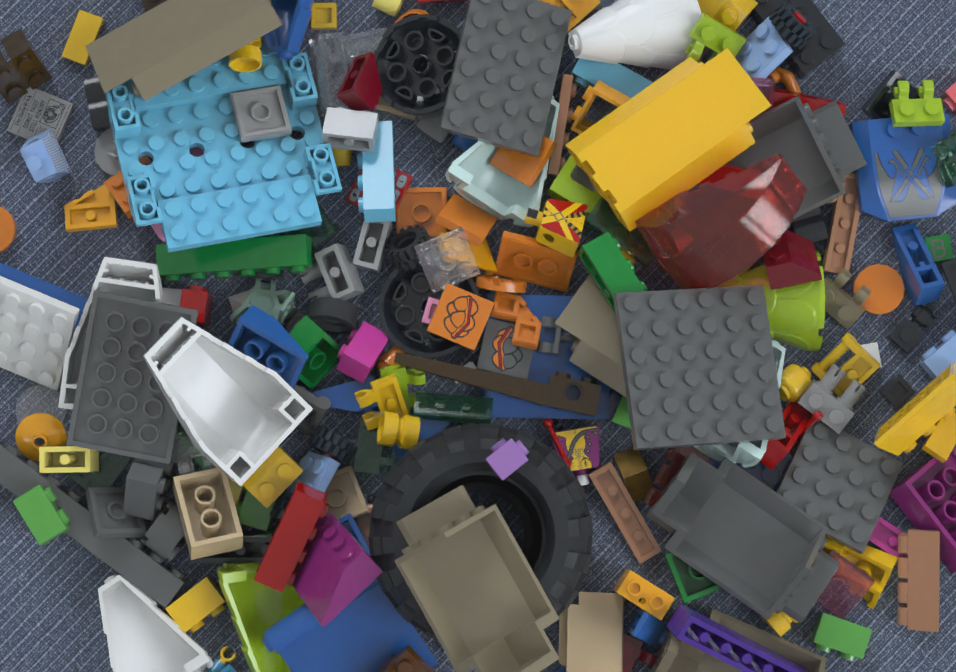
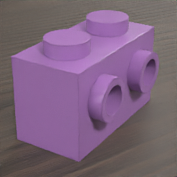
[485,438,529,481]

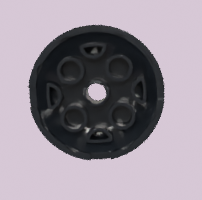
[373,14,461,115]
[378,256,479,358]

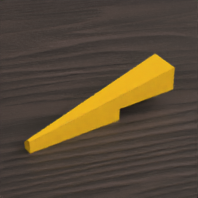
[822,536,898,609]

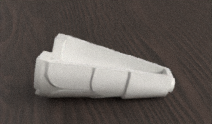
[568,0,702,70]
[98,574,213,672]

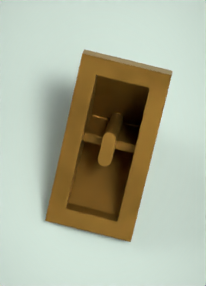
[613,447,655,502]

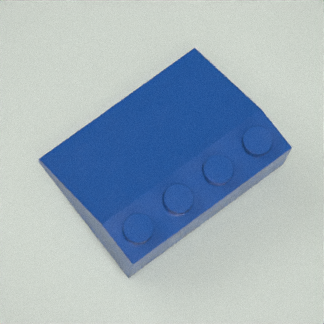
[228,305,309,389]

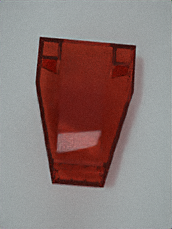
[635,153,807,289]

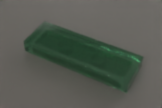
[414,392,493,424]

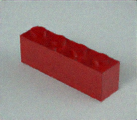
[254,481,329,593]

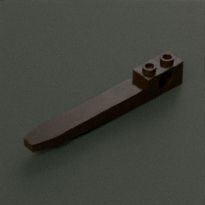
[394,352,601,417]

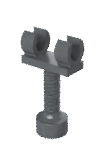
[537,316,577,355]

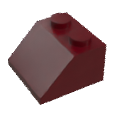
[759,229,822,290]

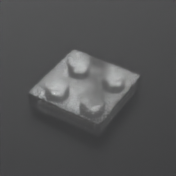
[414,227,480,293]

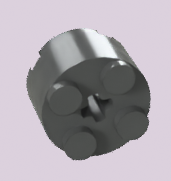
[140,500,186,560]

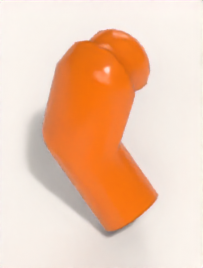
[766,67,801,93]

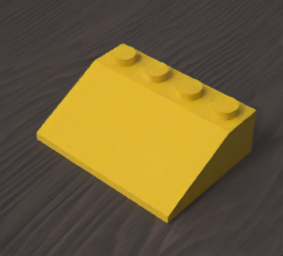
[874,361,956,456]

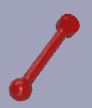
[793,411,823,445]
[543,418,572,467]

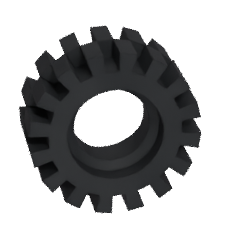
[385,225,435,271]

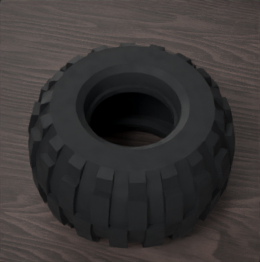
[368,423,593,641]

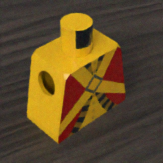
[524,199,588,257]

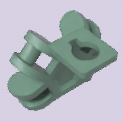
[229,278,297,325]

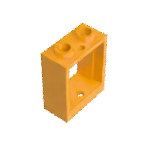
[571,80,631,135]
[613,569,675,620]

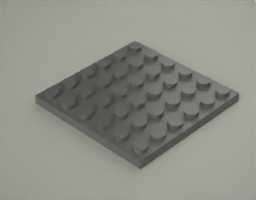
[613,285,786,450]

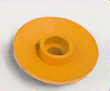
[15,413,67,461]

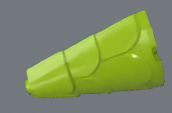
[696,250,825,351]
[217,563,305,672]

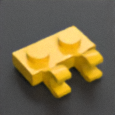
[354,374,409,430]

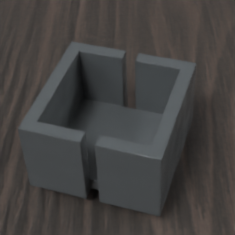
[123,458,174,521]

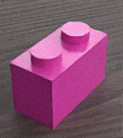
[336,321,389,384]

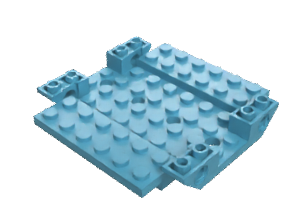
[106,40,342,252]

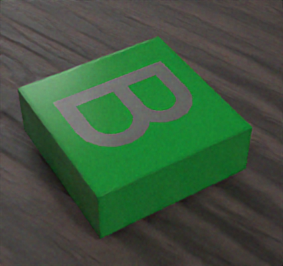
[923,234,954,262]

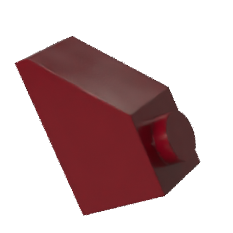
[336,52,383,112]

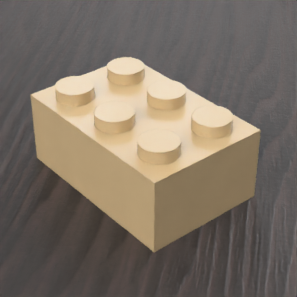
[173,468,243,560]

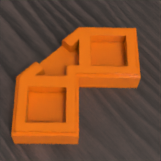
[490,291,542,350]

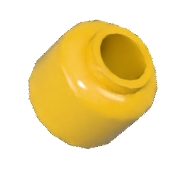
[779,364,812,402]

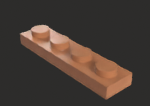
[547,74,577,179]
[822,173,860,275]
[588,462,662,564]

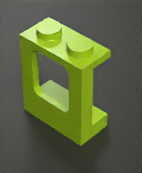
[547,155,604,221]

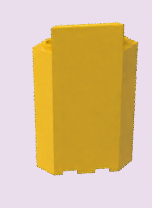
[565,48,771,231]

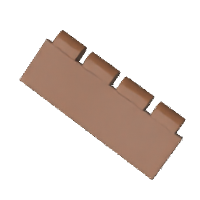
[897,529,940,632]

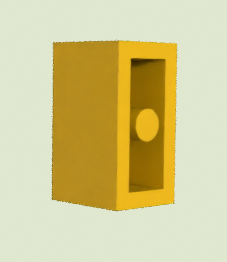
[165,576,226,633]

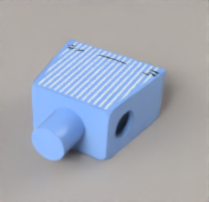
[20,129,72,183]

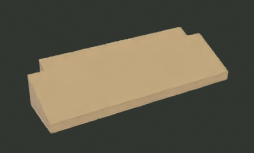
[558,592,624,672]

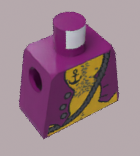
[550,425,599,486]

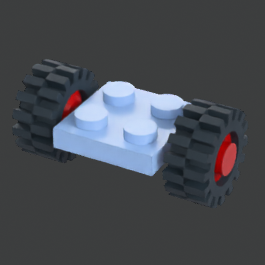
[736,1,817,89]
[269,426,358,525]

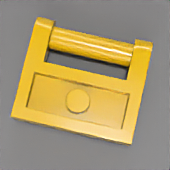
[811,333,880,397]

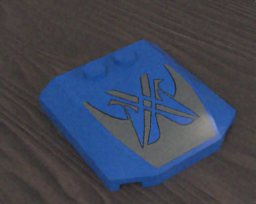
[849,114,956,222]

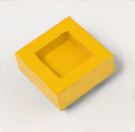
[311,3,337,30]

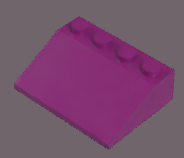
[890,447,956,574]
[292,512,383,627]

